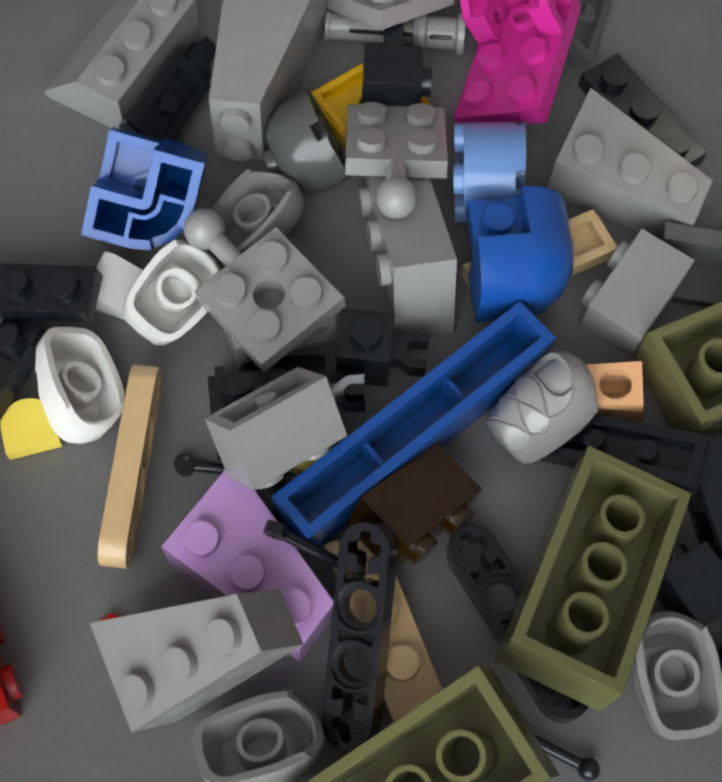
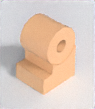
[586,361,644,422]

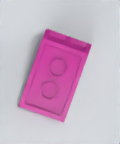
[454,0,581,124]

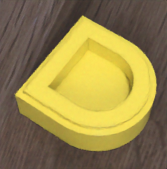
[1,398,63,460]

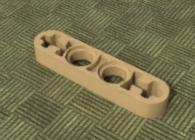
[98,364,162,569]

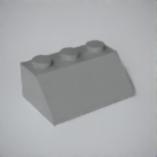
[45,0,201,129]

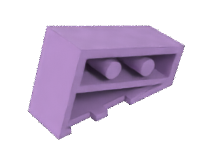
[161,470,334,662]

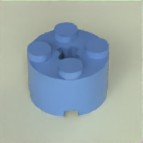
[453,122,526,223]

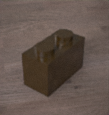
[346,442,482,569]

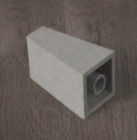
[209,0,326,161]

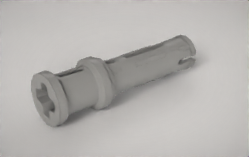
[325,10,466,55]

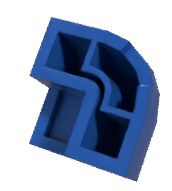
[81,127,208,250]
[465,186,573,322]

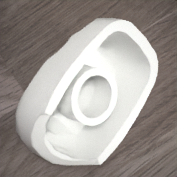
[123,239,221,346]
[35,326,125,444]

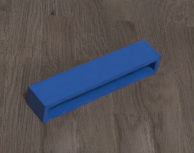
[271,301,556,557]

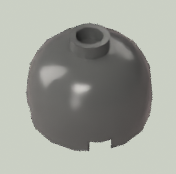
[262,90,353,192]

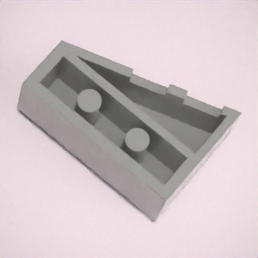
[547,87,713,237]
[357,176,457,336]
[89,590,304,732]

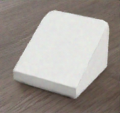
[95,251,143,320]

